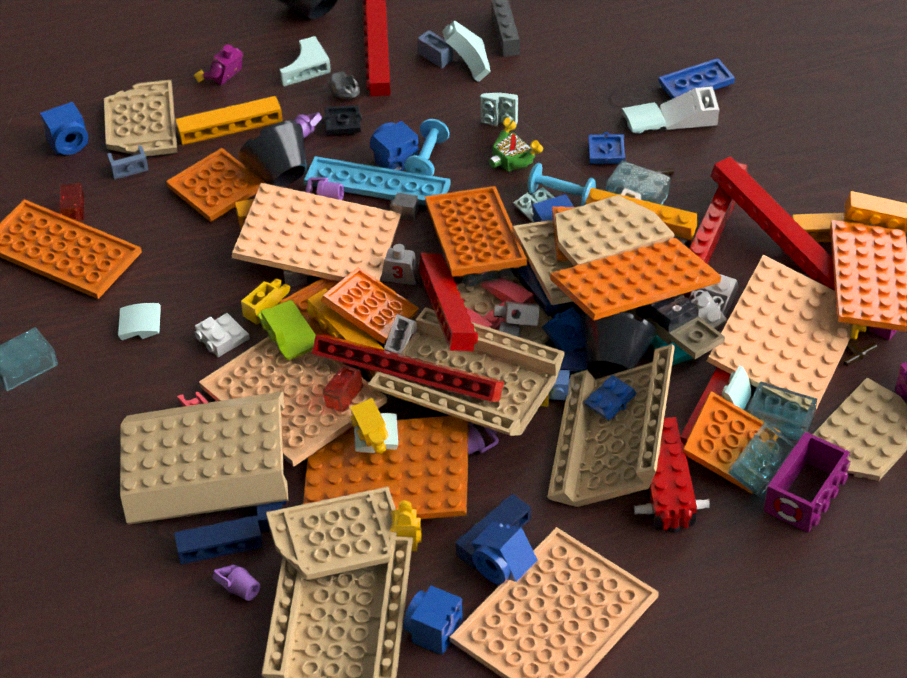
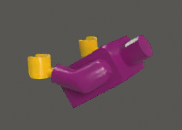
[194,45,243,86]

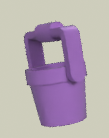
[294,112,322,138]
[305,177,344,200]
[468,422,499,455]
[212,565,260,601]

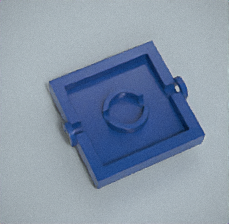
[588,132,625,164]
[542,306,584,351]
[584,375,637,421]

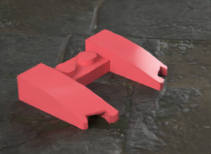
[467,278,534,330]

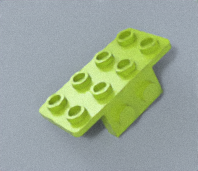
[258,300,316,360]

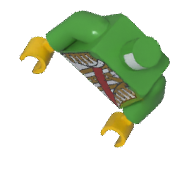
[489,117,543,171]

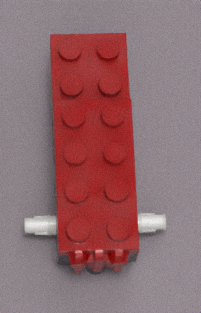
[634,417,709,533]

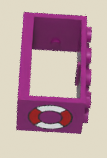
[764,431,851,533]

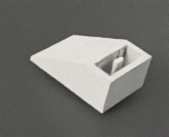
[660,87,719,130]
[689,274,739,330]

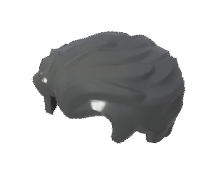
[329,72,360,99]

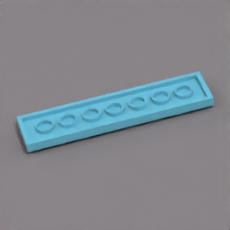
[304,156,451,206]

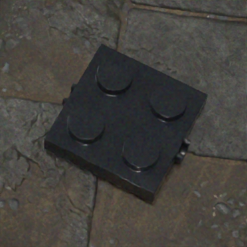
[323,105,362,135]

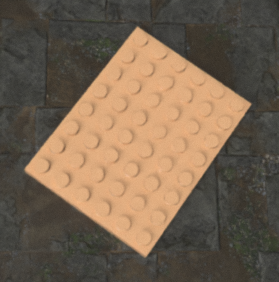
[232,183,401,282]
[707,255,853,416]
[199,336,387,467]
[450,527,658,678]

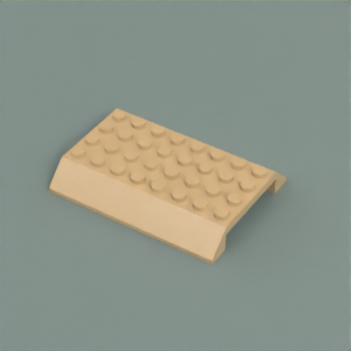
[368,307,564,436]
[547,344,674,507]
[120,391,288,525]
[262,537,413,678]

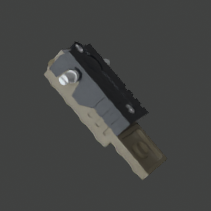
[626,294,725,359]

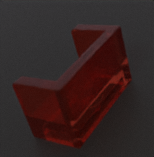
[60,183,84,221]
[322,364,364,413]

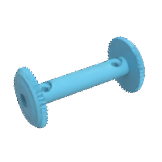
[404,119,449,176]
[527,163,596,206]

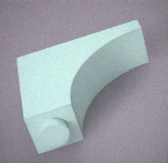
[443,21,491,82]
[280,36,330,86]

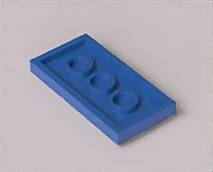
[658,58,735,99]

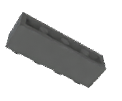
[491,0,520,57]

